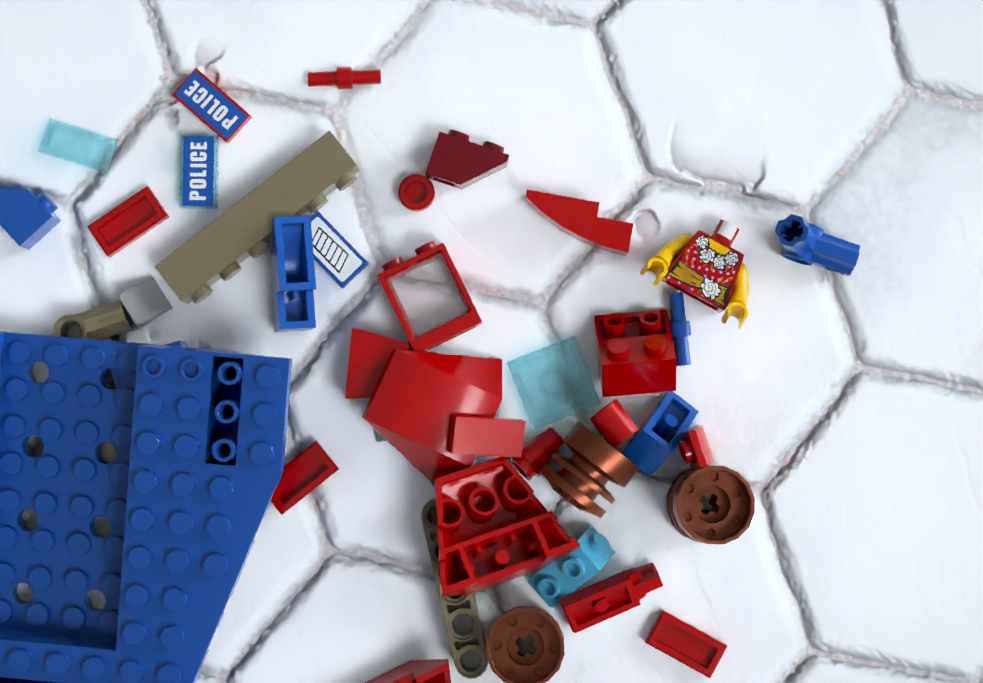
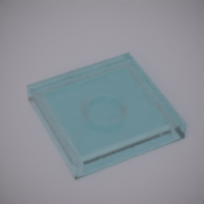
[507,336,601,430]

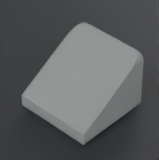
[118,277,173,327]

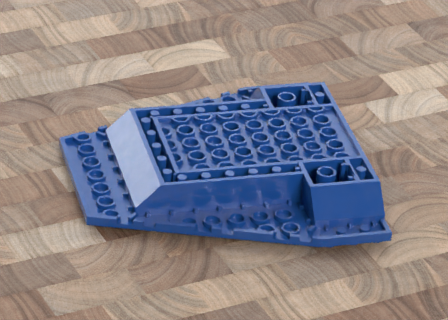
[0,331,292,683]

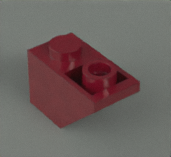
[425,129,509,190]

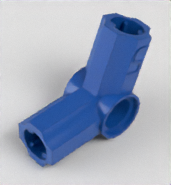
[775,214,860,276]

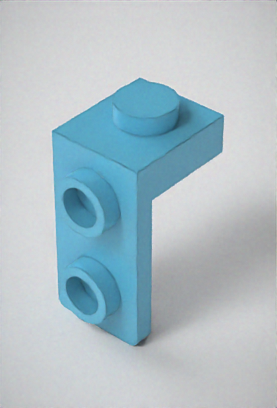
[528,525,615,607]

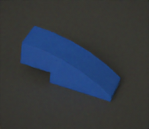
[271,216,316,332]

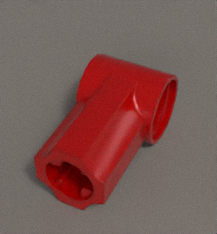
[590,399,639,448]

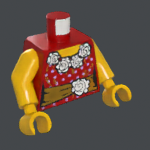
[640,219,749,329]

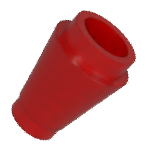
[510,427,564,481]

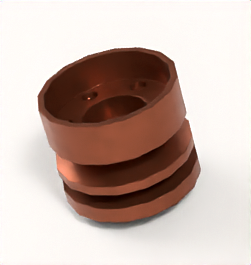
[539,421,639,519]
[666,466,755,544]
[486,606,565,683]

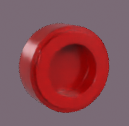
[398,174,435,212]

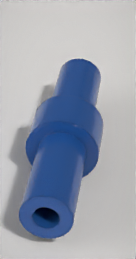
[668,292,691,366]

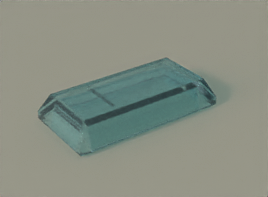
[38,117,118,174]

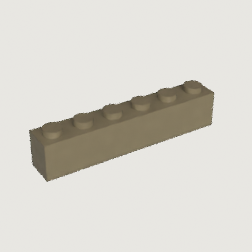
[155,130,360,304]

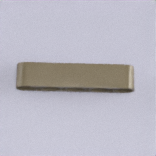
[421,498,488,679]

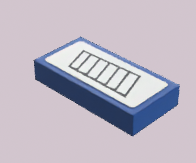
[311,211,369,289]

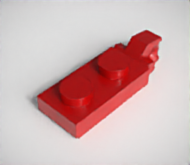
[558,562,663,633]

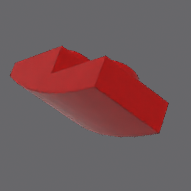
[678,425,714,468]

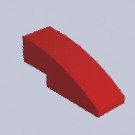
[525,189,633,256]

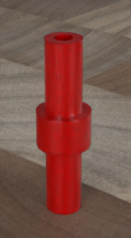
[308,67,381,89]

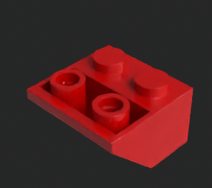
[594,309,677,397]

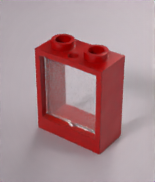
[377,241,483,352]

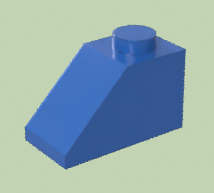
[0,188,62,250]
[621,391,699,477]

